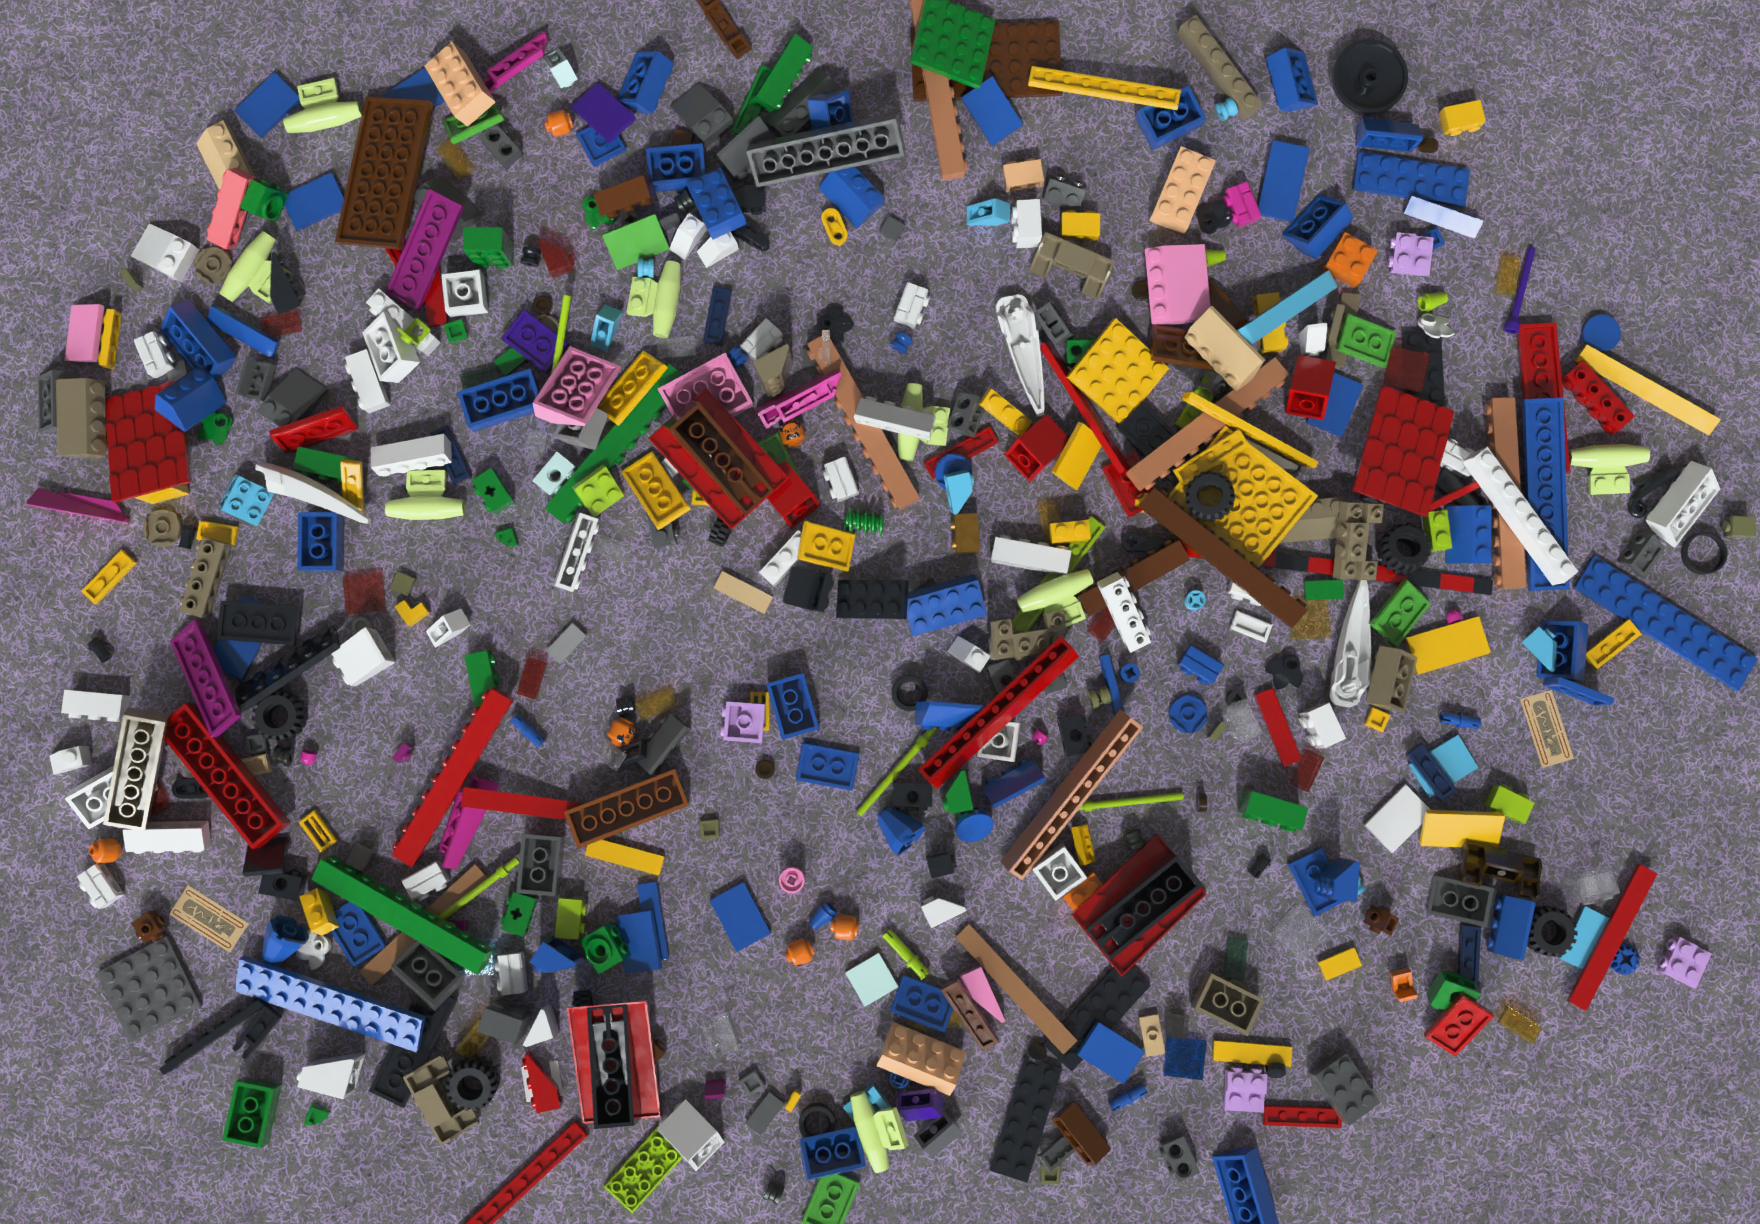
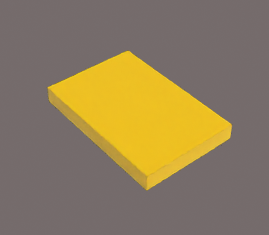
[1051,422,1102,490]
[797,521,856,572]

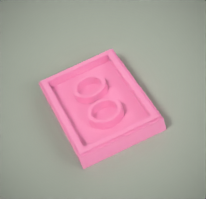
[64,304,104,362]

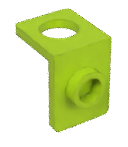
[396,318,431,346]

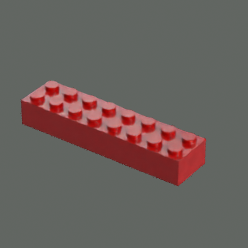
[165,703,291,849]

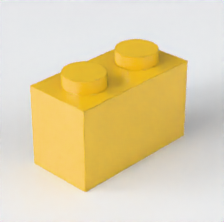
[1438,100,1486,136]
[1060,210,1100,241]
[1048,520,1091,545]
[300,888,339,936]

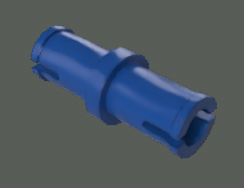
[1439,711,1481,730]
[510,713,546,749]
[1108,1083,1148,1112]

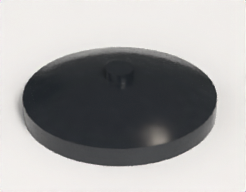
[1332,39,1408,115]

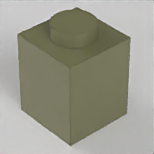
[1722,516,1756,538]

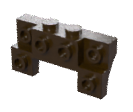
[1459,840,1542,900]

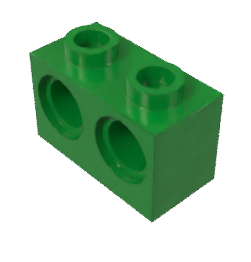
[1065,337,1098,367]

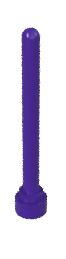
[1503,247,1535,334]

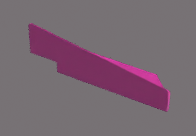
[483,31,549,94]
[756,368,842,429]
[26,488,130,524]
[439,774,499,870]

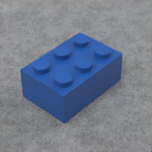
[1135,86,1206,150]
[646,143,707,192]
[686,167,747,240]
[297,512,344,572]
[766,673,820,740]

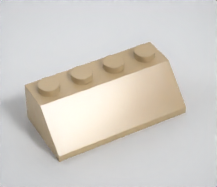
[196,120,257,190]
[1185,306,1265,391]

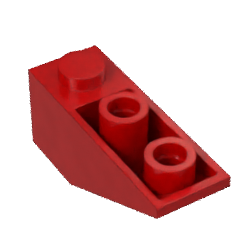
[522,1051,562,1114]

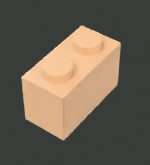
[1002,158,1044,192]

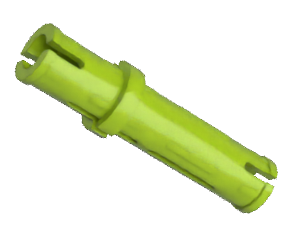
[882,928,931,980]

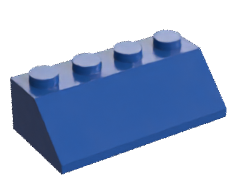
[160,300,236,380]
[1212,1147,1279,1224]

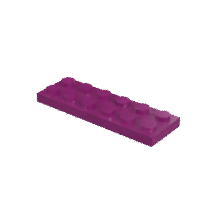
[385,189,465,311]
[170,619,242,737]

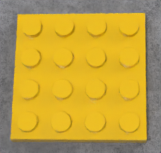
[1066,318,1169,425]

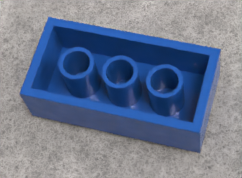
[457,368,540,432]
[907,574,987,636]

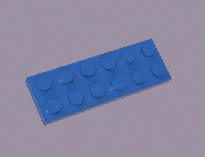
[1352,152,1470,207]

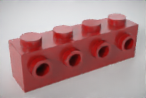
[1562,360,1635,434]

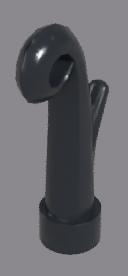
[1628,464,1678,518]

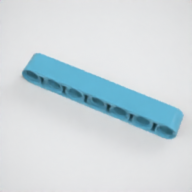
[1237,270,1338,345]

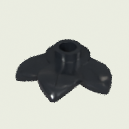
[1196,200,1233,234]
[816,306,854,343]
[1265,655,1303,690]

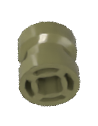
[1087,685,1112,709]

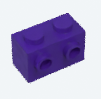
[897,1089,944,1121]

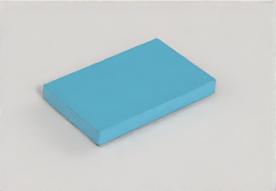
[1408,735,1479,798]
[1558,906,1609,970]

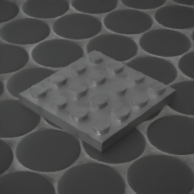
[96,936,203,1043]

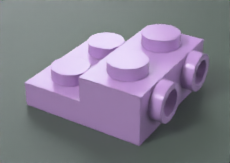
[1388,232,1434,276]
[721,701,766,743]
[1658,936,1712,989]
[1223,1066,1267,1113]

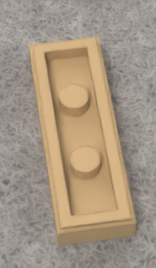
[714,571,774,614]

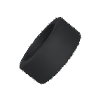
[891,675,928,712]
[799,1103,836,1138]

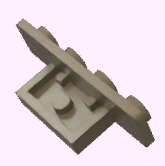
[1326,292,1361,368]

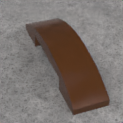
[696,0,752,60]
[1208,279,1248,330]

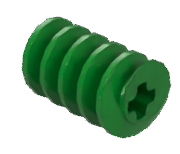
[844,507,884,536]

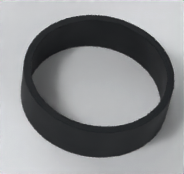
[1681,532,1728,575]

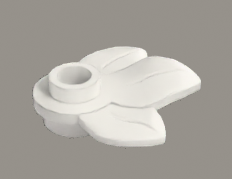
[1418,313,1455,338]
[296,930,331,970]

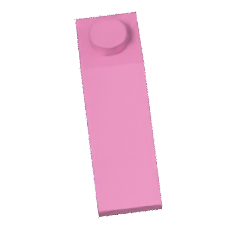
[959,965,1005,1023]

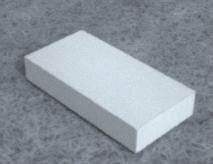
[1229,611,1273,643]

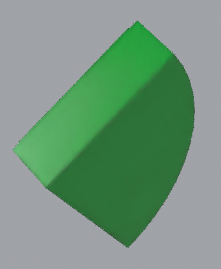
[494,527,519,546]
[304,1104,331,1125]

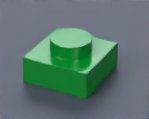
[444,319,469,344]

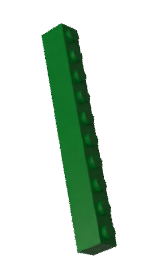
[545,363,683,525]
[311,856,494,975]

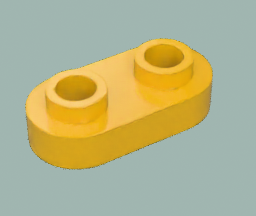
[821,208,848,246]

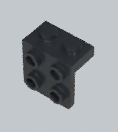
[782,566,834,612]

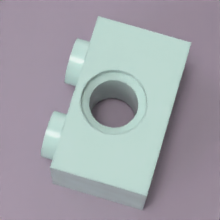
[533,452,577,497]

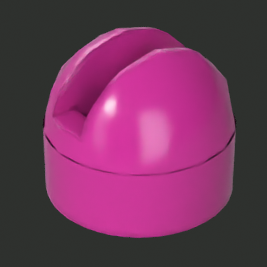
[1446,609,1463,624]
[1032,728,1049,745]
[300,750,317,765]

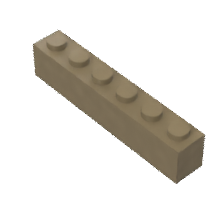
[1177,15,1263,122]

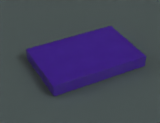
[571,83,636,144]
[501,309,570,374]

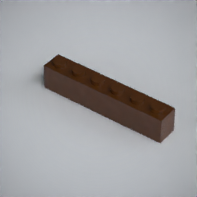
[1076,538,1190,617]

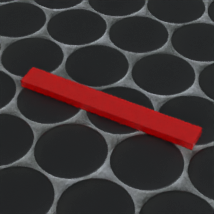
[1040,342,1131,474]
[1566,864,1657,1011]
[464,1120,589,1224]

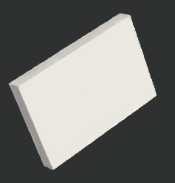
[1364,784,1431,853]

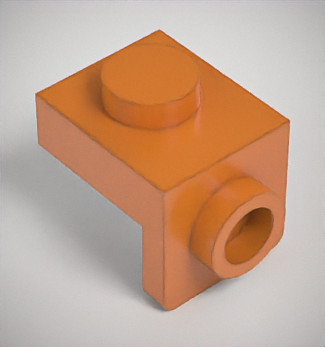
[1390,967,1418,1002]

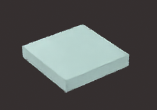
[845,952,898,1007]

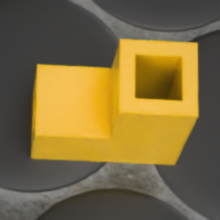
[395,600,430,627]

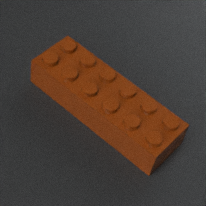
[564,769,689,849]

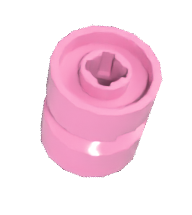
[779,866,805,893]

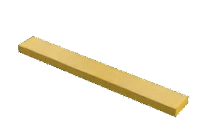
[1028,66,1181,110]
[1575,344,1721,435]
[1181,392,1318,468]

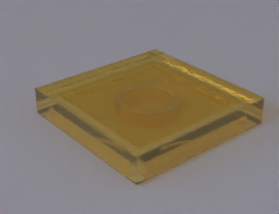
[1290,600,1331,640]

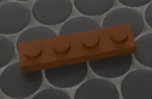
[941,978,999,1051]

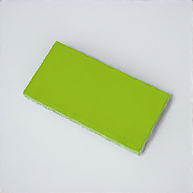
[604,1126,683,1214]

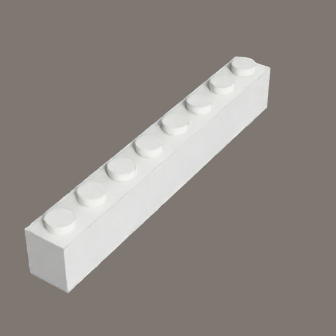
[1462,447,1578,585]

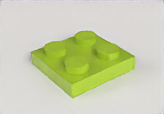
[572,465,624,518]

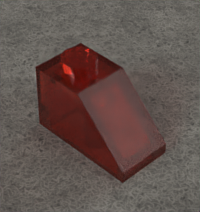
[537,238,575,279]

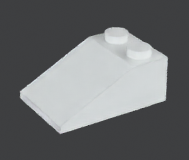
[131,224,199,282]
[363,311,420,383]

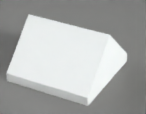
[977,722,1020,762]
[523,1004,560,1047]

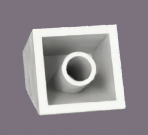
[332,627,395,686]
[297,1053,366,1099]
[657,1099,724,1171]

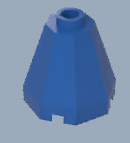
[877,807,926,856]
[261,915,309,966]

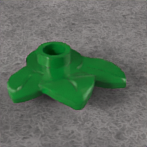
[582,196,616,230]
[198,412,233,446]

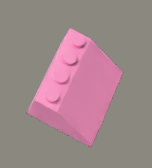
[1145,244,1211,326]
[533,346,621,426]
[658,353,753,417]

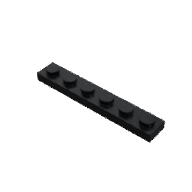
[159,998,269,1075]

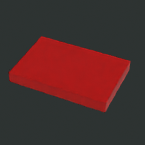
[1101,450,1157,518]
[1424,993,1494,1056]

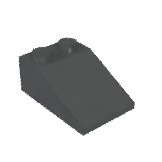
[670,83,734,149]
[257,369,328,427]
[1427,875,1497,928]

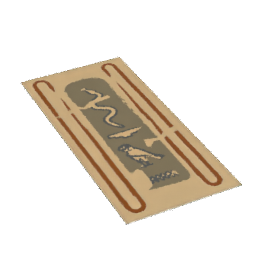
[1520,690,1574,768]
[169,885,249,953]

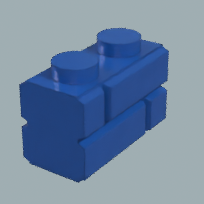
[1177,645,1224,686]

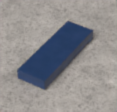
[703,286,732,345]
[430,425,472,485]
[1405,743,1457,801]
[1457,924,1481,985]

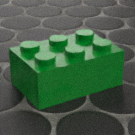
[463,227,514,269]
[1238,790,1308,833]
[222,1077,282,1148]

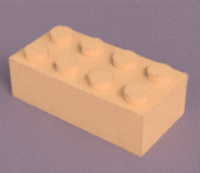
[424,41,495,126]
[1149,146,1216,235]
[877,1022,966,1096]

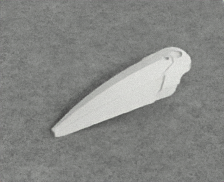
[995,294,1044,417]
[255,461,371,524]
[1329,580,1372,707]

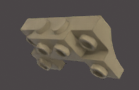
[1029,232,1115,300]
[1333,501,1384,580]
[989,611,1066,661]
[403,1053,480,1146]

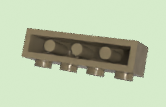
[180,537,232,618]

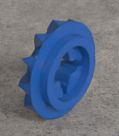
[1610,943,1641,975]

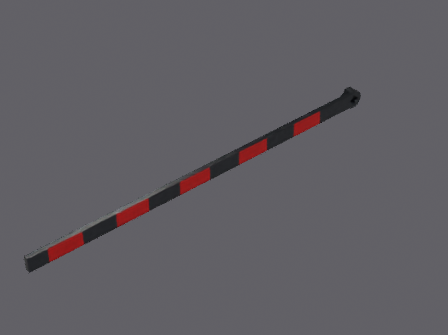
[1121,533,1493,595]

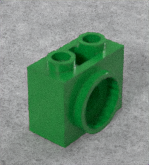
[240,179,289,222]
[580,922,631,975]
[1426,970,1481,1010]

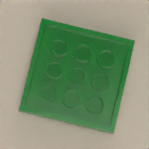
[909,0,996,89]

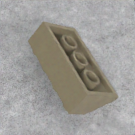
[753,343,793,398]
[56,378,106,459]
[1280,497,1345,543]

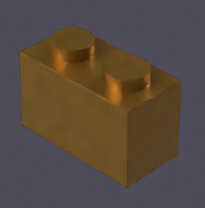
[951,513,980,554]

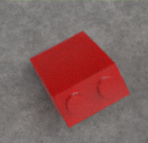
[1285,355,1336,421]
[1004,414,1069,483]
[767,461,821,529]

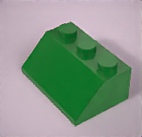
[941,770,973,814]

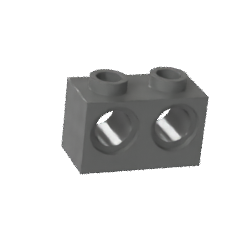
[478,124,523,170]
[1034,302,1075,346]
[947,392,985,438]
[1159,1132,1200,1182]

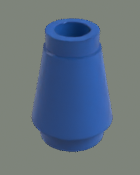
[808,901,837,930]

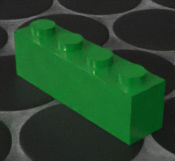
[752,33,814,113]

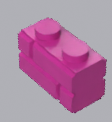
[1223,182,1261,228]

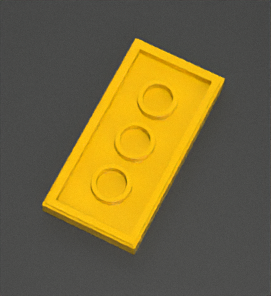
[597,350,668,426]
[621,451,690,530]
[1405,616,1491,675]
[1419,810,1505,848]

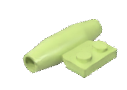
[283,78,362,133]
[219,231,292,304]
[626,261,681,338]
[897,383,950,461]
[1569,444,1650,495]
[385,470,466,520]
[1017,569,1094,627]
[850,1091,909,1173]

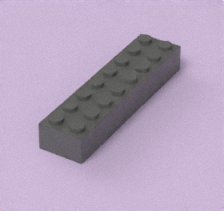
[746,112,906,187]

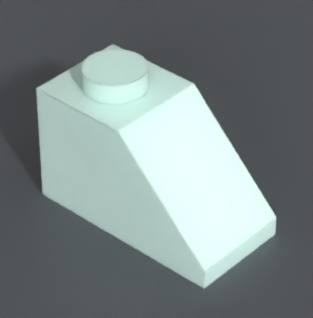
[543,48,577,88]

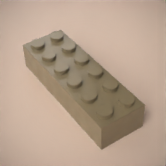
[103,707,170,832]

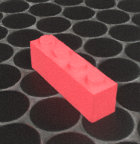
[206,168,257,250]

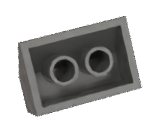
[717,116,774,182]
[414,176,483,241]
[38,370,76,433]
[637,714,691,775]

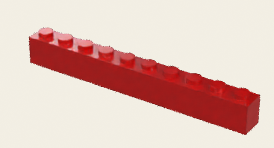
[918,636,1079,789]
[391,687,515,867]

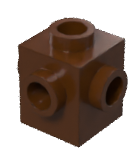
[1363,905,1399,936]
[131,910,168,943]

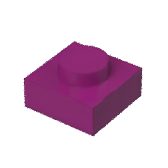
[392,743,415,763]

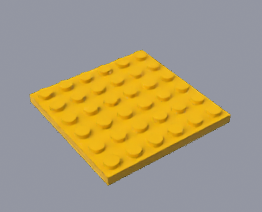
[1168,426,1318,567]

